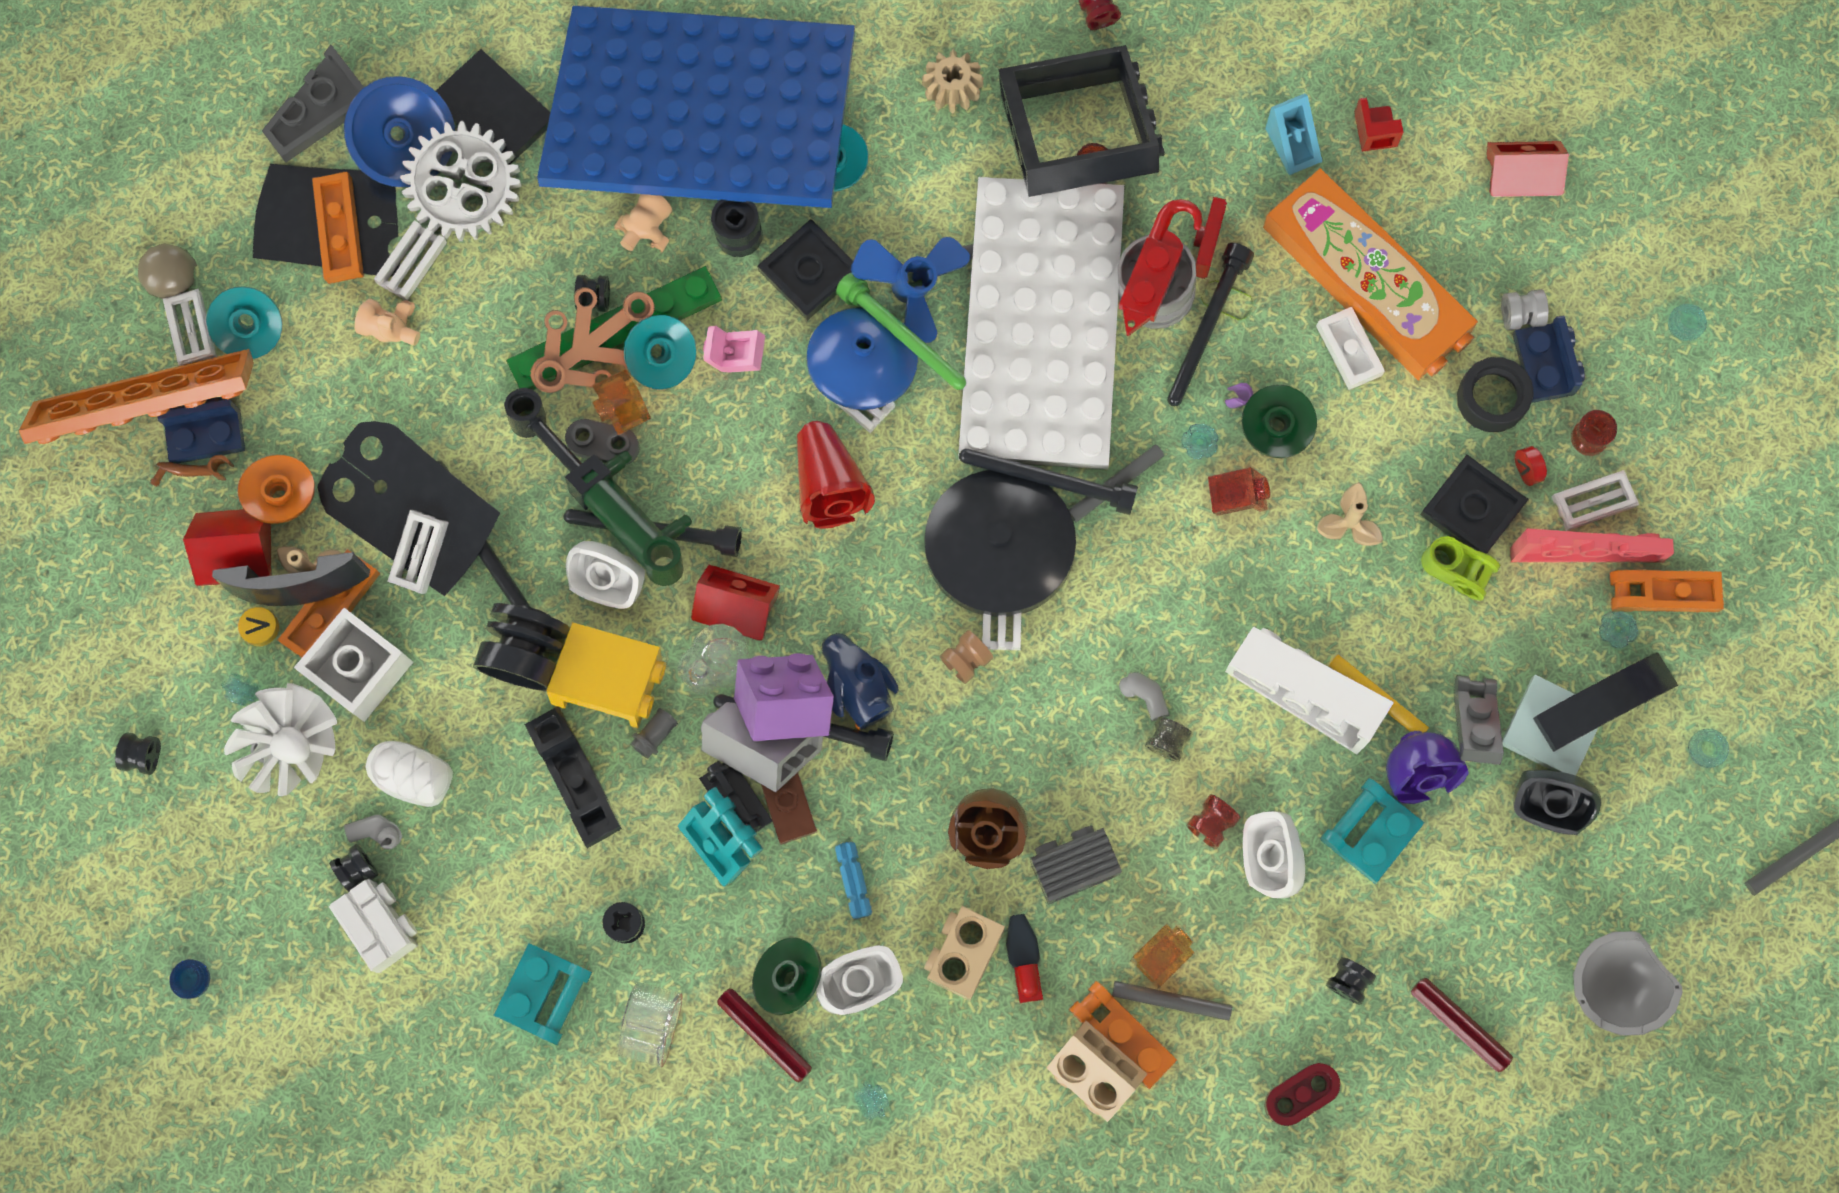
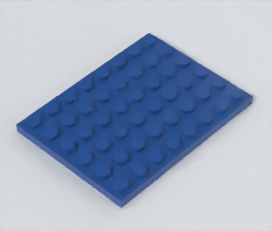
[537,6,855,208]

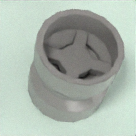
[1501,289,1549,330]

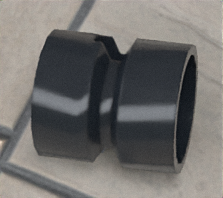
[711,199,763,257]

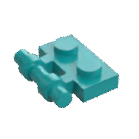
[677,787,763,887]

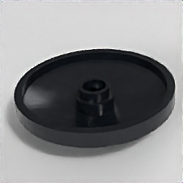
[924,470,1076,617]

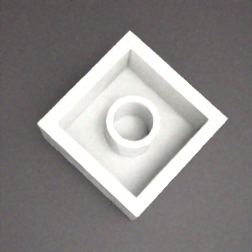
[294,608,413,722]

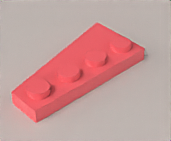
[1510,528,1674,563]

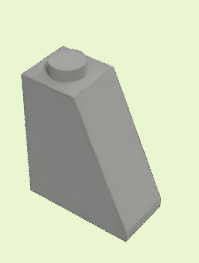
[701,702,823,792]

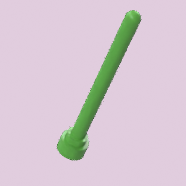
[836,273,966,390]

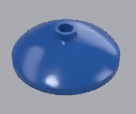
[344,76,455,187]
[807,307,918,410]

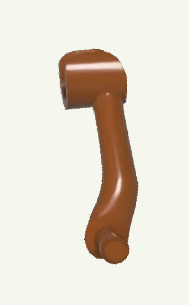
[150,455,234,487]

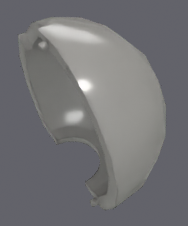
[1573,931,1683,1035]

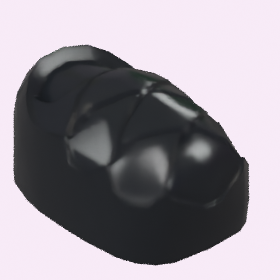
[1513,770,1602,835]

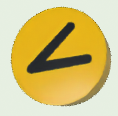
[238,607,279,646]

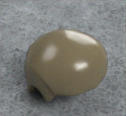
[138,243,197,299]

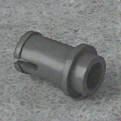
[630,708,678,759]

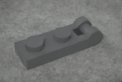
[1454,675,1504,765]

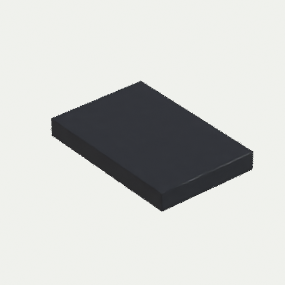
[436,49,551,165]

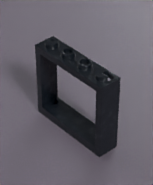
[998,45,1165,197]

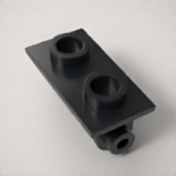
[699,761,773,832]

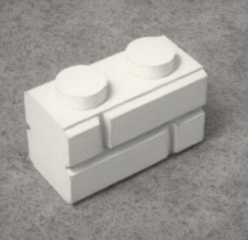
[329,879,418,973]

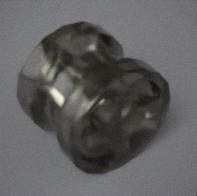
[1145,717,1193,762]

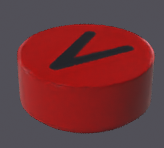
[1515,446,1547,486]

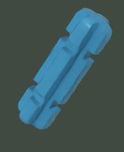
[835,842,872,919]

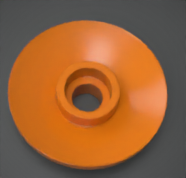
[238,455,315,524]

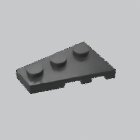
[262,45,364,163]

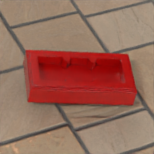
[1193,197,1227,279]

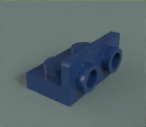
[1512,315,1585,403]
[157,397,245,464]

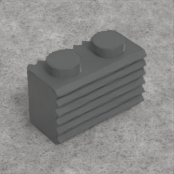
[1030,825,1122,905]

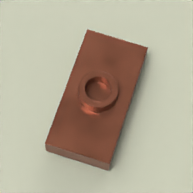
[761,772,818,845]

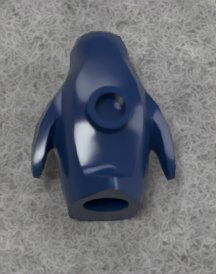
[822,633,899,730]

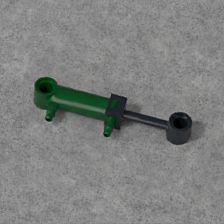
[504,388,692,586]

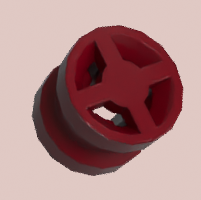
[1079,0,1121,31]

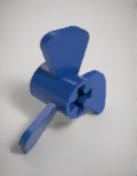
[851,237,970,343]

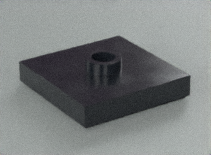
[757,219,853,321]
[1420,454,1529,554]

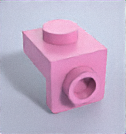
[703,326,765,372]

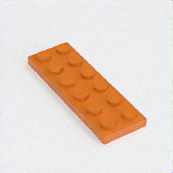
[19,349,254,444]

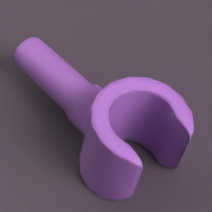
[1225,383,1253,409]

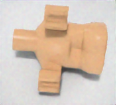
[614,194,673,253]
[355,299,420,346]

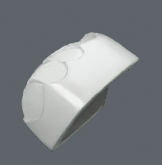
[565,541,645,609]
[366,741,453,807]
[1243,811,1305,898]
[816,945,903,1015]

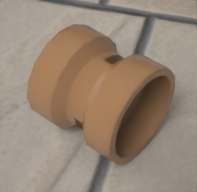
[940,630,993,684]

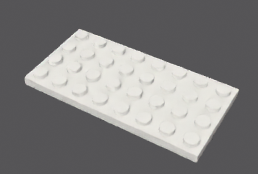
[958,177,1124,469]

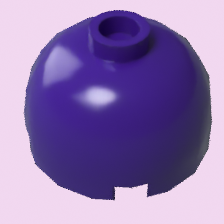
[1386,731,1469,804]

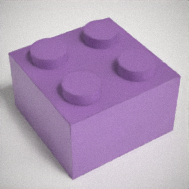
[734,653,834,741]

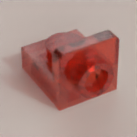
[1208,467,1271,516]

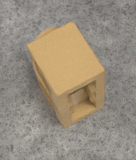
[924,906,1005,1001]
[1046,1021,1147,1122]

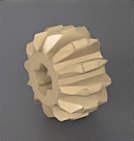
[922,49,984,114]

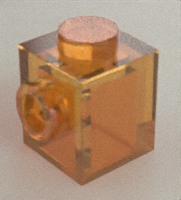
[592,369,651,435]
[1130,924,1195,989]

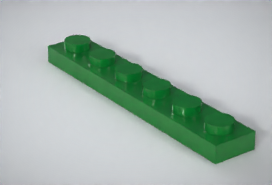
[506,266,722,390]

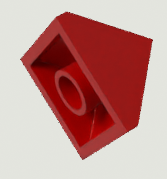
[183,509,272,586]

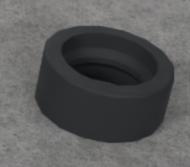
[1457,357,1534,432]

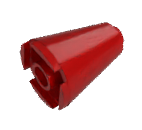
[797,421,875,529]

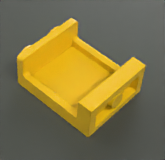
[546,622,666,728]

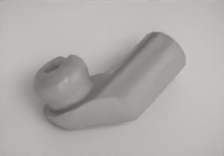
[1119,672,1170,721]
[344,814,402,850]

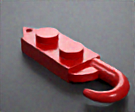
[1119,199,1203,336]

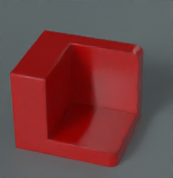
[1354,97,1404,152]

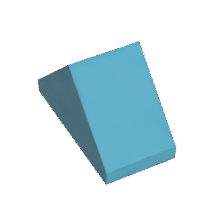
[1265,93,1323,175]

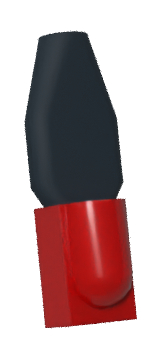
[1006,914,1043,1004]

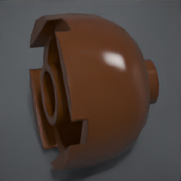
[948,788,1028,869]

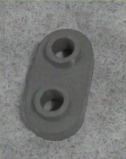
[565,419,640,465]

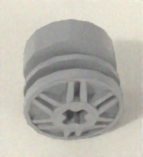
[1118,235,1196,329]

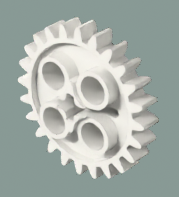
[400,121,522,241]

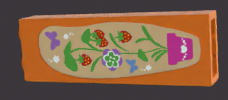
[1263,168,1478,381]

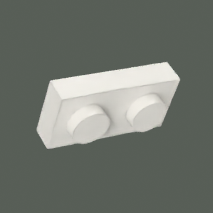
[1316,307,1385,390]

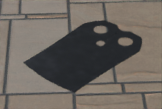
[253,164,400,277]
[317,421,500,596]

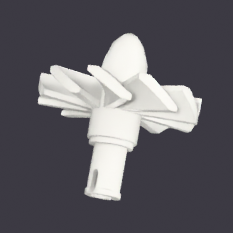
[224,683,337,796]

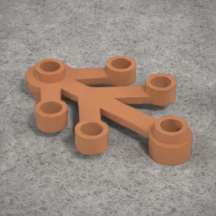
[531,287,654,393]

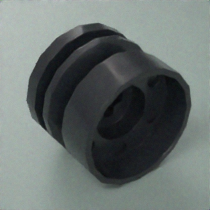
[473,603,570,691]

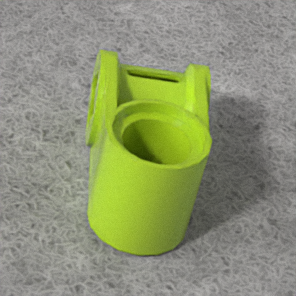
[1421,536,1501,601]

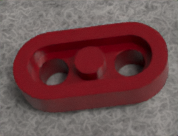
[1264,1063,1341,1126]

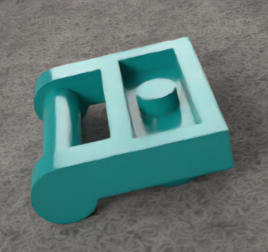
[1320,778,1425,884]
[493,943,592,1045]

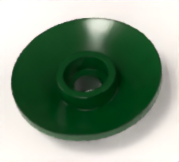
[1242,385,1317,459]
[752,938,822,1015]

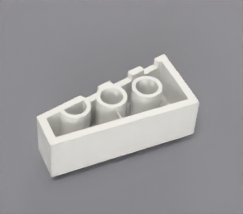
[1225,627,1394,754]

